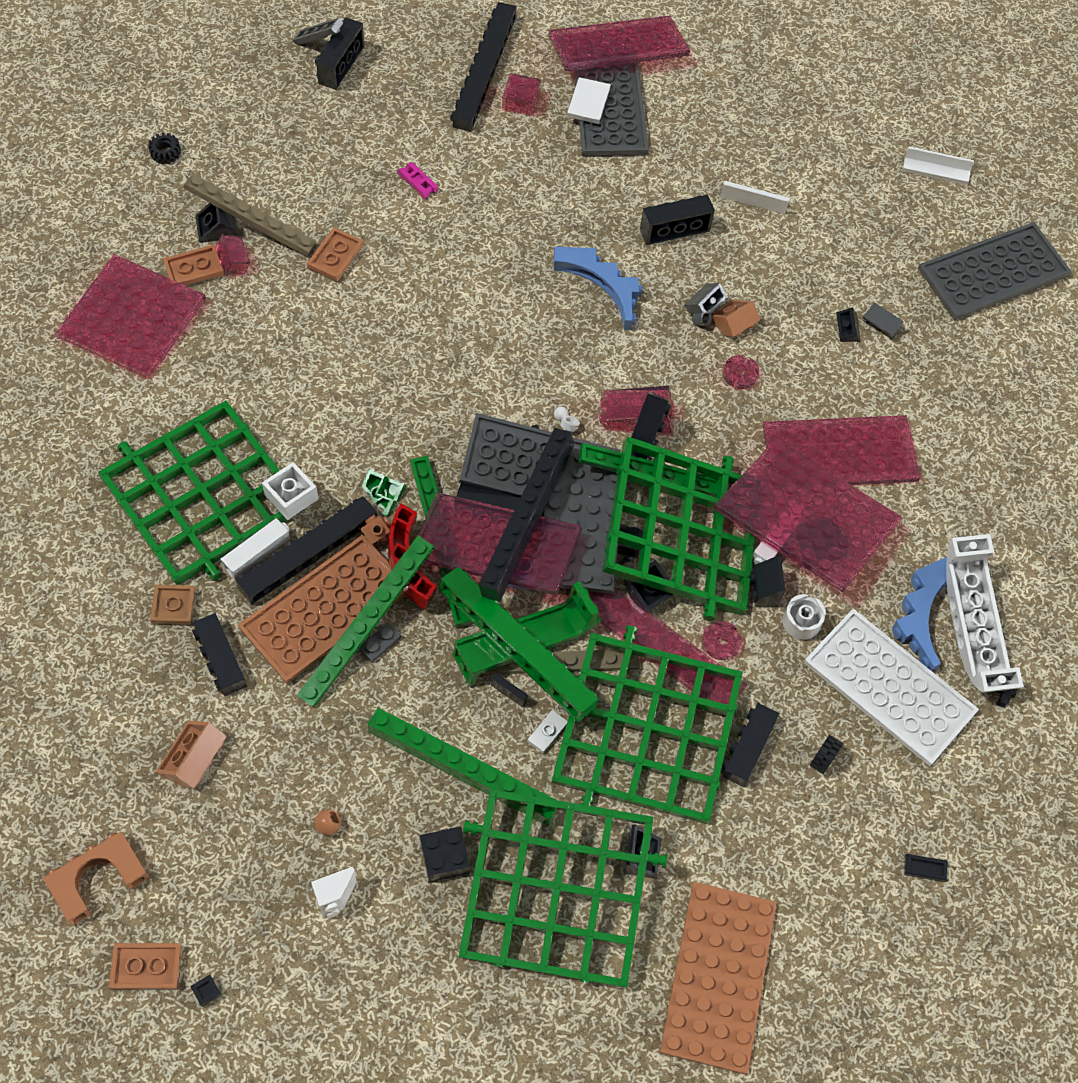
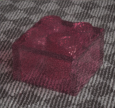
[502,73,542,116]

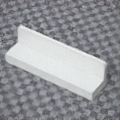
[902,147,974,185]
[720,181,790,214]

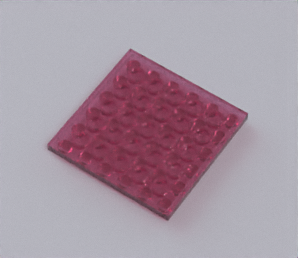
[55,254,206,380]

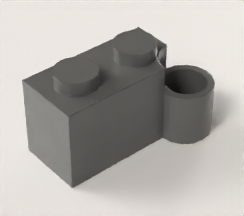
[685,283,727,326]

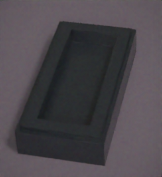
[491,673,528,707]
[904,853,948,883]

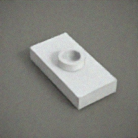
[527,710,567,754]

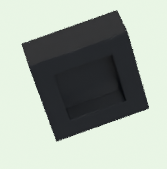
[190,975,221,1007]

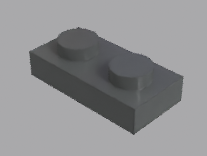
[359,622,401,663]

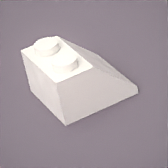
[311,867,357,918]

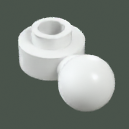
[554,407,580,432]

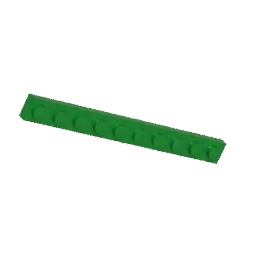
[410,456,474,628]
[297,535,435,708]

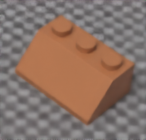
[155,720,226,789]

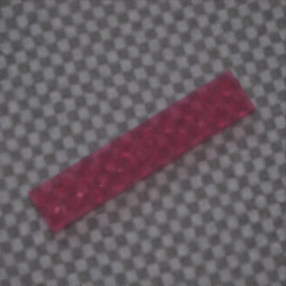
[567,587,748,716]

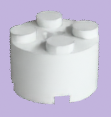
[782,594,826,640]

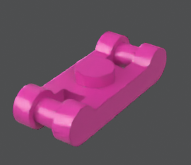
[397,162,438,199]

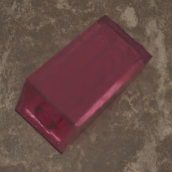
[599,385,675,436]

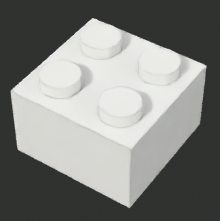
[262,462,319,520]

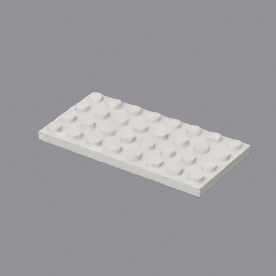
[804,609,979,766]

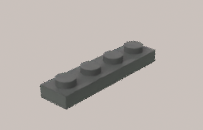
[293,17,344,45]

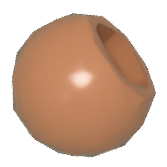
[314,809,341,836]

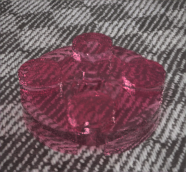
[723,355,759,389]
[702,621,742,660]

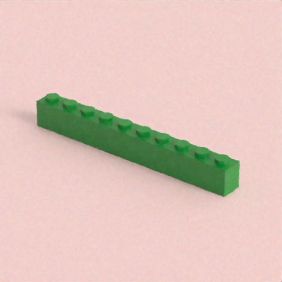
[439,566,598,722]
[367,707,558,827]

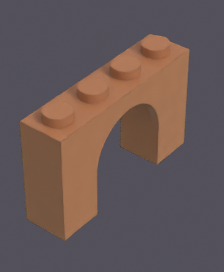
[43,831,149,926]

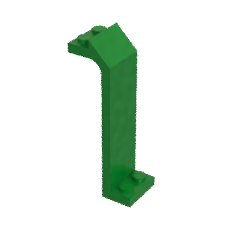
[453,582,602,687]

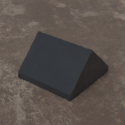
[624,560,674,612]
[624,824,661,879]

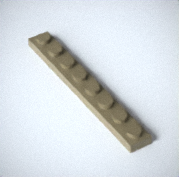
[183,174,316,257]
[481,650,640,675]

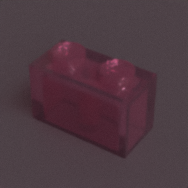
[216,235,250,275]

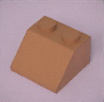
[711,299,760,338]

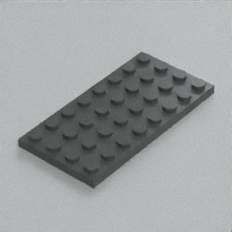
[572,51,649,156]
[918,222,1072,320]
[459,413,621,498]
[535,448,620,594]

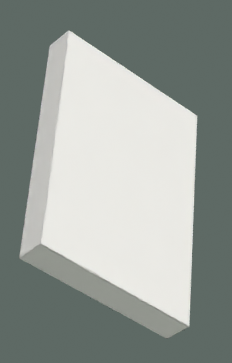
[567,77,611,124]

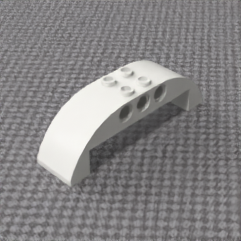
[946,534,1024,692]

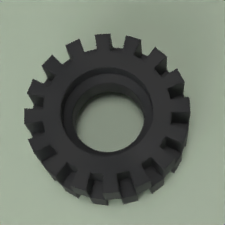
[148,133,181,164]
[810,735,843,775]

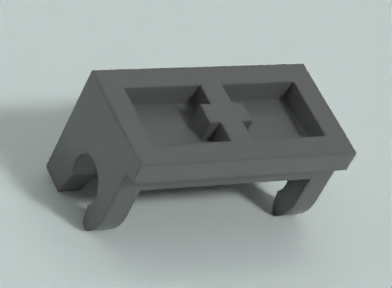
[863,302,904,340]

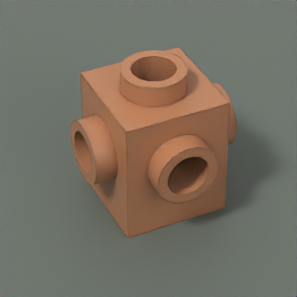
[361,514,391,545]

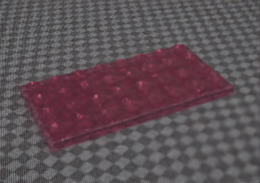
[548,15,690,71]
[762,415,920,489]
[418,492,582,596]

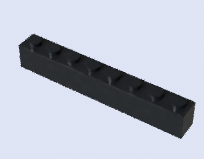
[236,496,377,605]

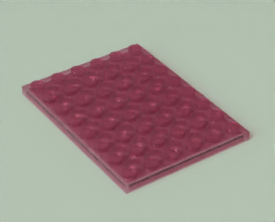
[714,438,903,593]

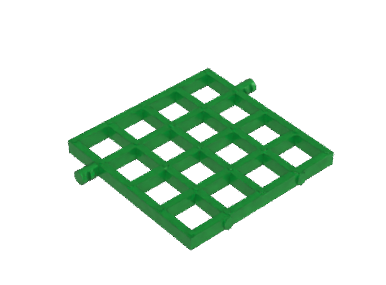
[98,400,306,585]
[602,437,761,621]
[551,625,743,825]
[458,789,668,988]

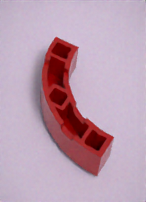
[388,503,437,610]

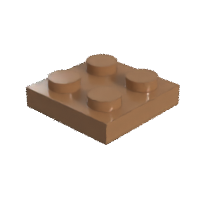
[150,585,196,625]

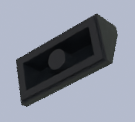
[836,307,861,342]

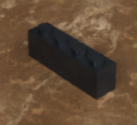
[631,392,672,461]
[192,613,247,696]
[721,703,780,788]

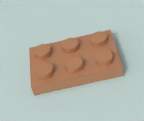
[307,227,364,282]
[163,244,224,289]
[109,943,182,990]

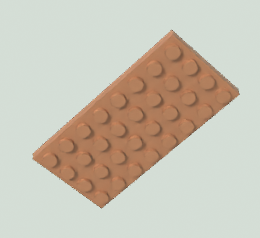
[238,535,406,684]
[659,881,776,1075]

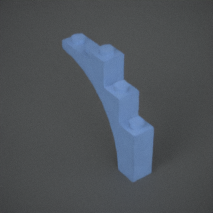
[554,247,642,330]
[892,557,947,672]

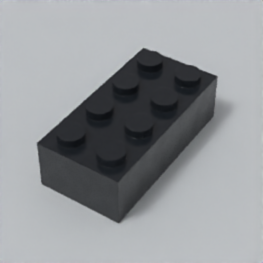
[315,17,365,90]
[640,195,715,245]

